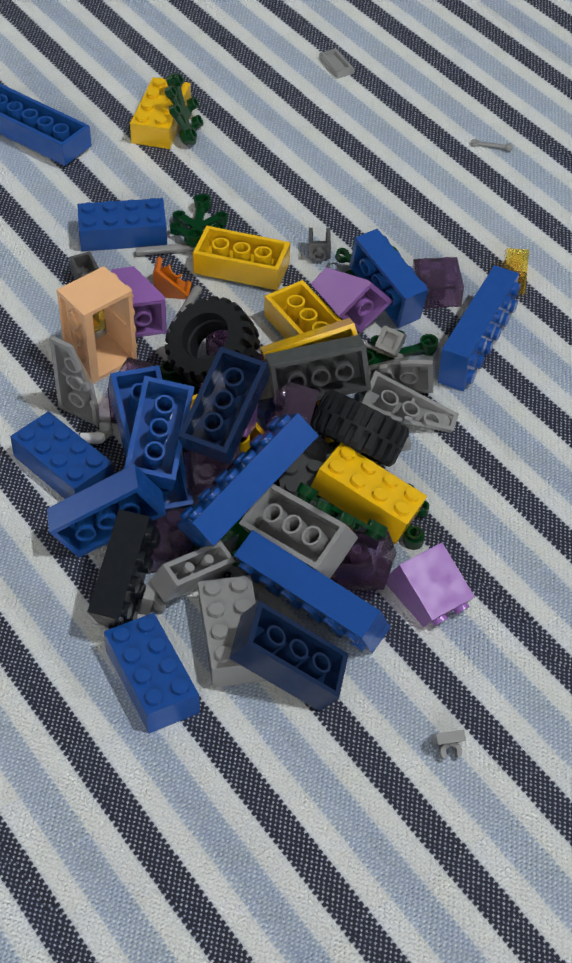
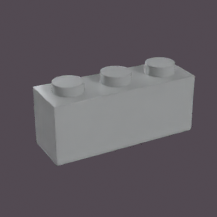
[150,540,235,603]

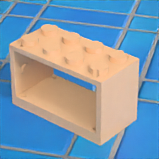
[57,266,138,384]

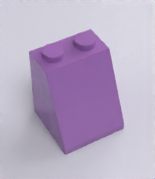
[111,266,167,337]
[311,267,393,333]
[384,543,475,627]

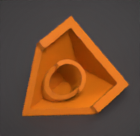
[153,256,192,299]

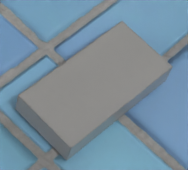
[319,48,354,79]

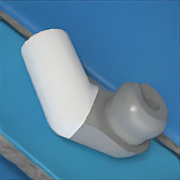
[80,421,114,444]

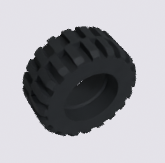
[165,296,260,389]
[310,389,409,467]

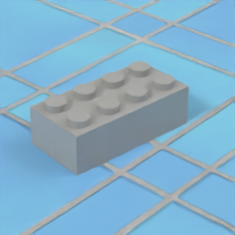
[239,484,358,578]
[198,575,267,688]

